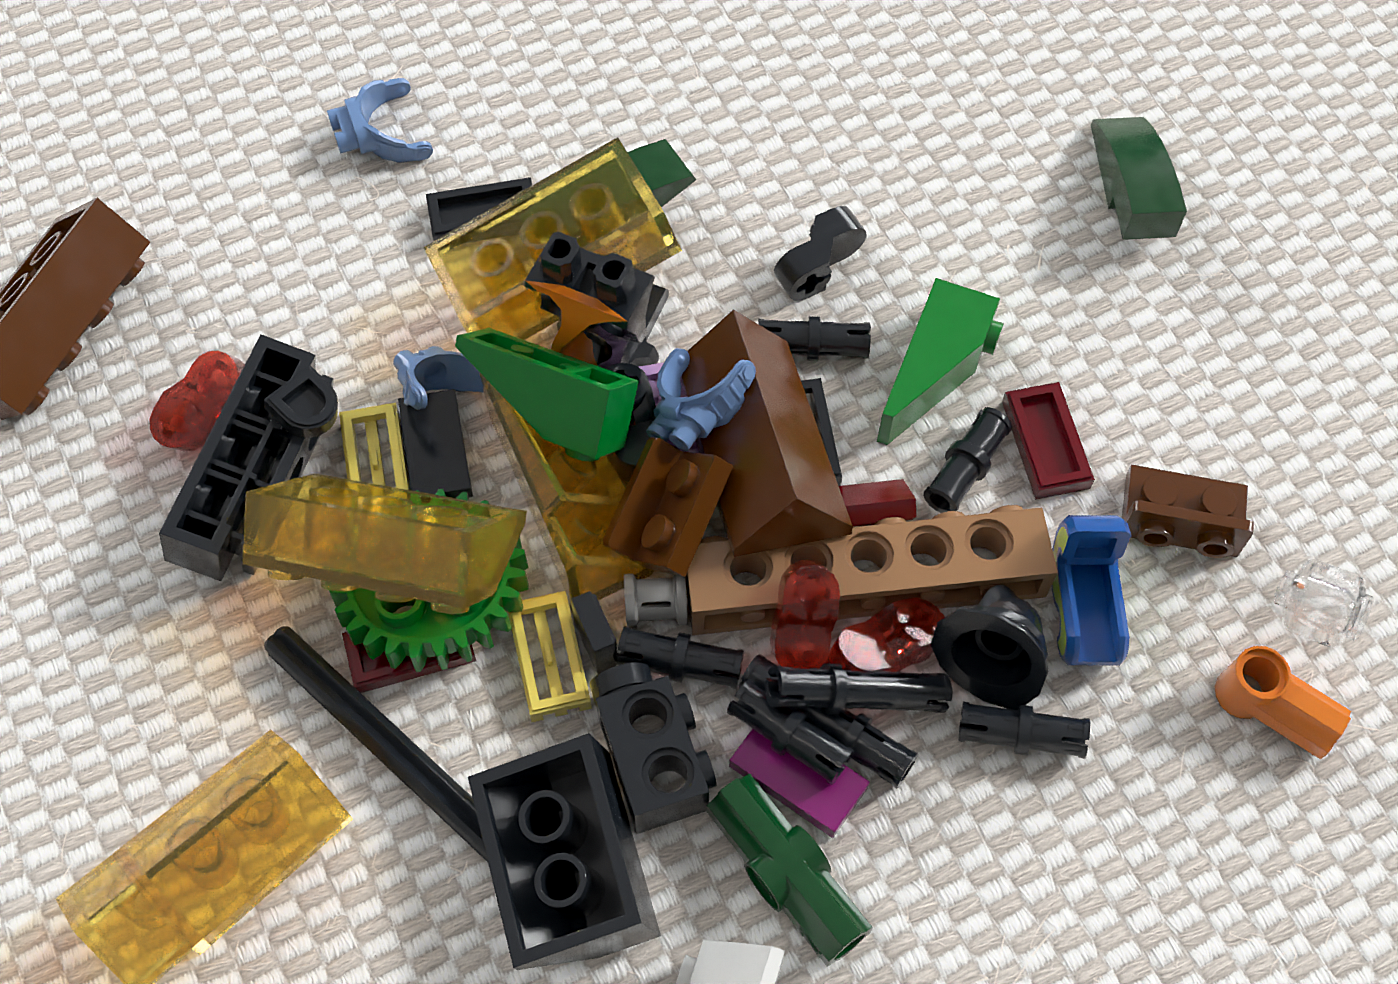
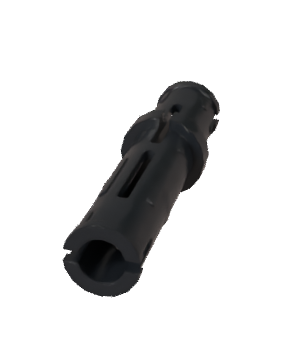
[739,654,918,789]
[765,663,953,714]

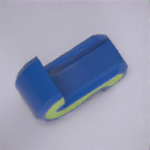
[1052,515,1131,666]

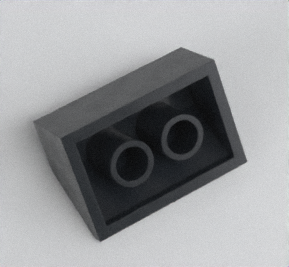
[468,733,661,970]

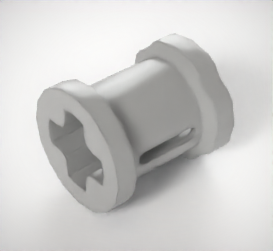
[624,574,688,628]

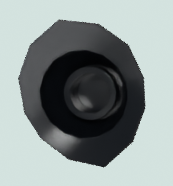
[930,585,1049,710]

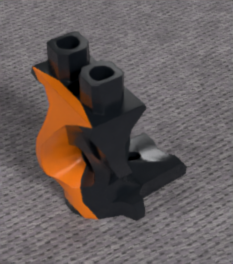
[524,231,669,369]

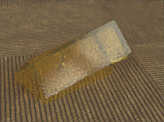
[480,373,655,606]
[55,729,353,984]

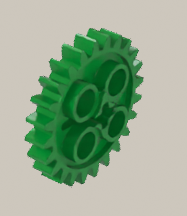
[329,489,529,672]

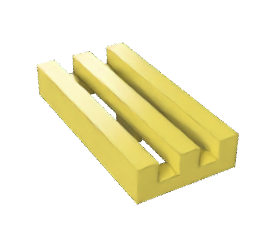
[339,402,412,522]
[508,591,592,722]

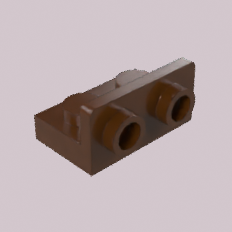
[603,437,733,577]
[1122,464,1254,558]

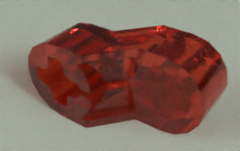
[149,350,245,452]
[770,560,840,669]
[825,598,945,672]

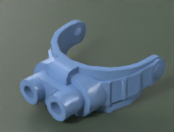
[327,78,433,163]
[393,346,502,410]
[646,348,756,451]

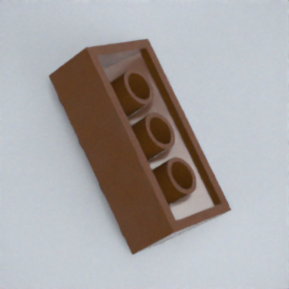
[0,197,151,420]

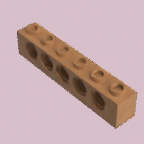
[685,505,1058,636]

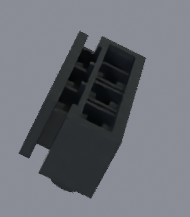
[159,334,334,581]

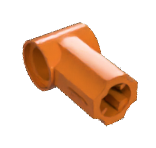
[1215,646,1351,759]

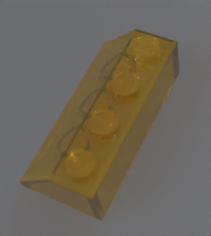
[423,137,682,340]
[243,473,527,614]

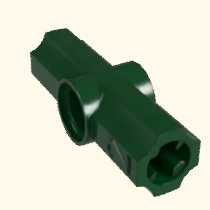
[706,773,873,967]

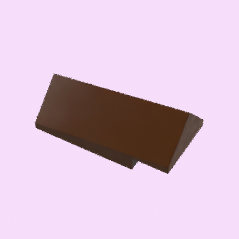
[680,309,853,557]

